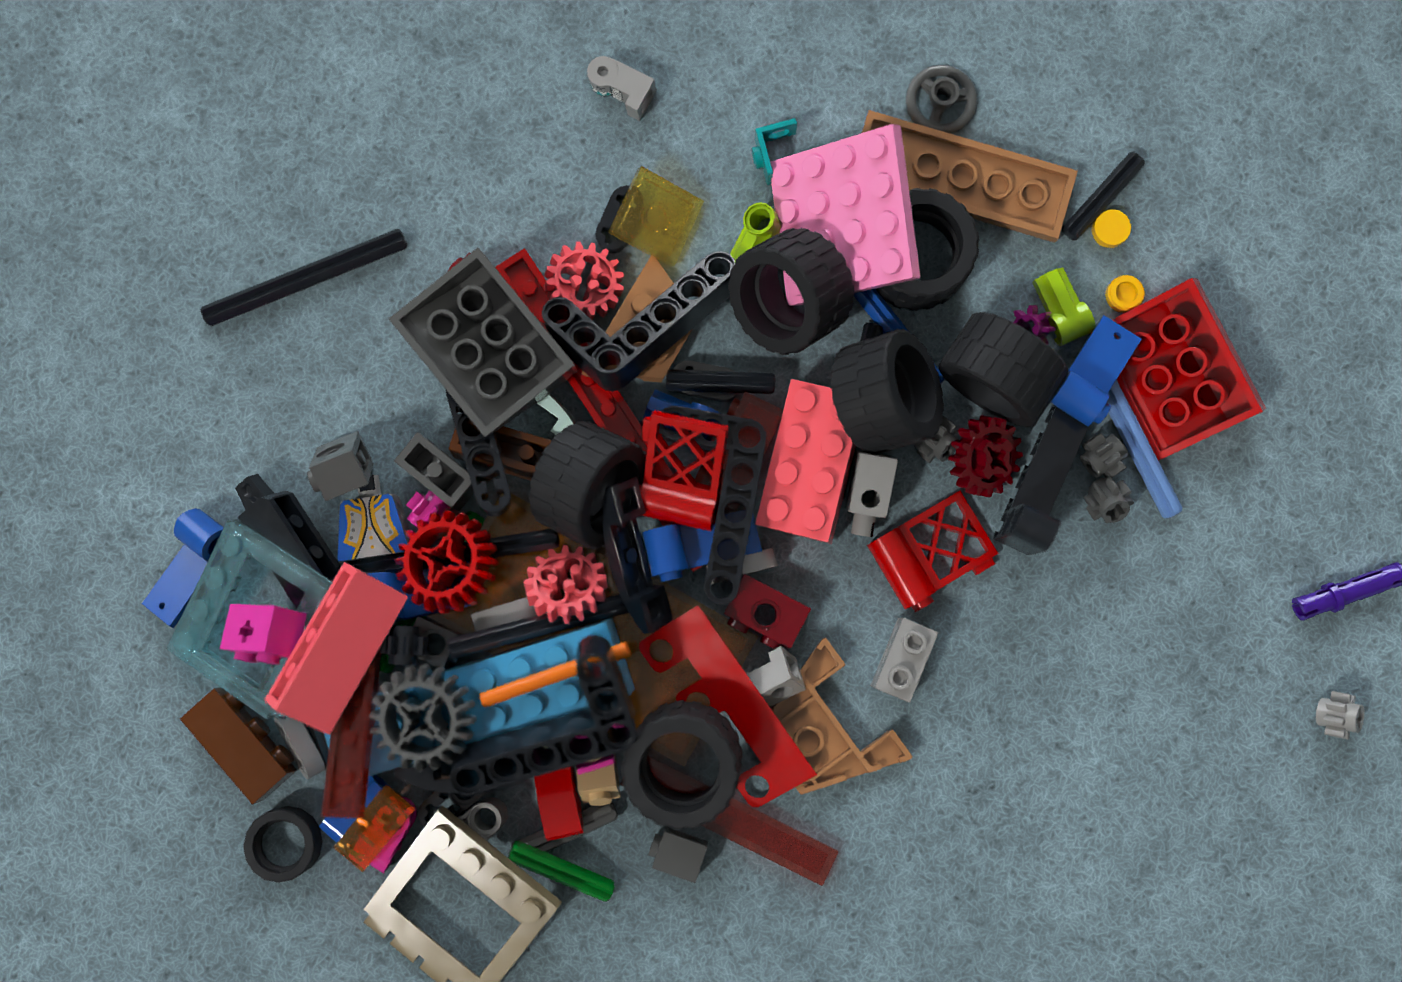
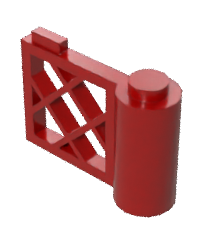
[639,410,729,532]
[867,491,999,612]

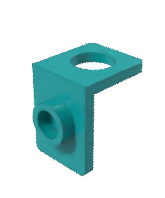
[751,119,797,185]

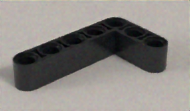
[542,251,735,391]
[993,404,1089,555]
[659,406,766,605]
[449,635,636,796]

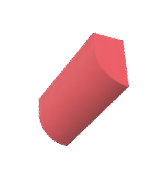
[264,562,408,735]

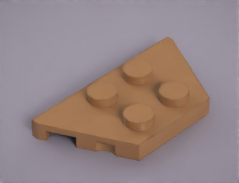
[582,255,692,383]

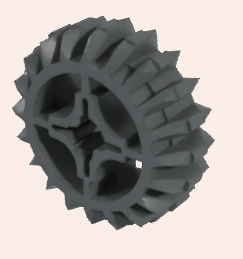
[369,664,477,771]

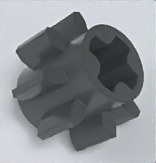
[914,416,960,463]
[1080,433,1128,478]
[1083,477,1134,523]

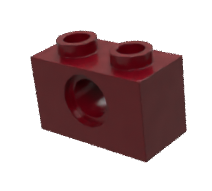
[724,574,811,649]

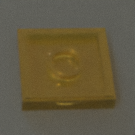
[608,166,704,267]

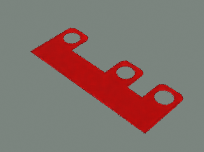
[639,605,817,808]

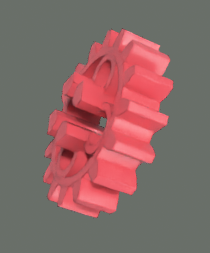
[544,241,624,320]
[524,545,608,624]

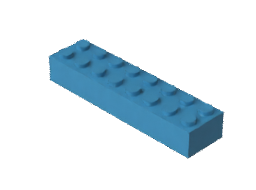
[324,618,635,785]

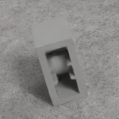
[870,618,939,703]

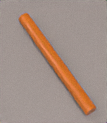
[479,641,631,708]

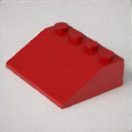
[1090,278,1266,461]

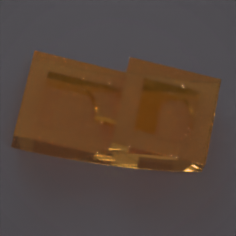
[334,784,415,872]

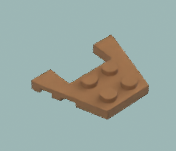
[772,637,913,795]

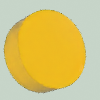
[1092,209,1131,248]
[1105,275,1145,313]

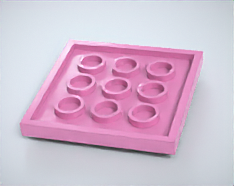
[770,124,920,306]

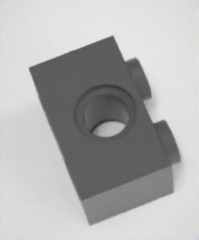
[307,431,373,501]
[394,432,482,511]

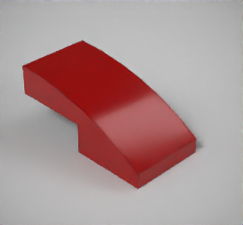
[534,766,584,841]

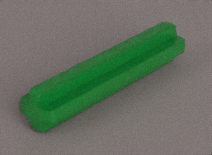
[508,841,615,902]

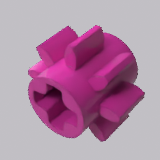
[406,490,451,528]

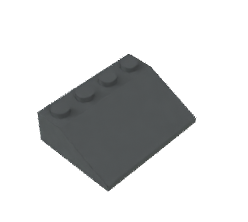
[389,248,577,438]

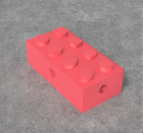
[755,379,856,544]

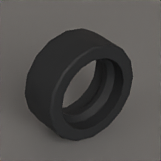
[243,806,323,883]

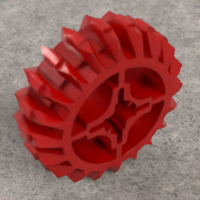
[395,511,499,614]

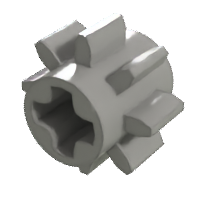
[1316,691,1365,739]

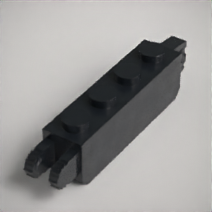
[235,474,341,625]

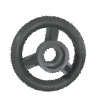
[906,65,977,134]

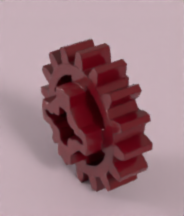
[948,415,1023,498]

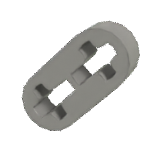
[706,548,778,584]
[274,713,325,779]

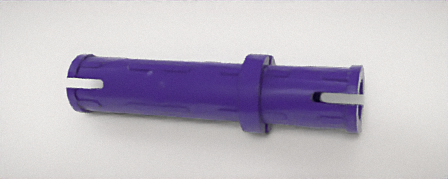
[1292,562,1402,621]

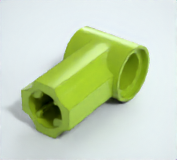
[730,202,781,263]
[1032,267,1096,346]

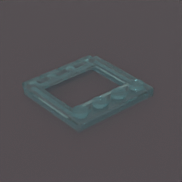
[166,519,332,720]

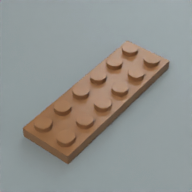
[862,110,1078,243]

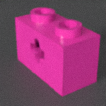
[220,604,307,665]

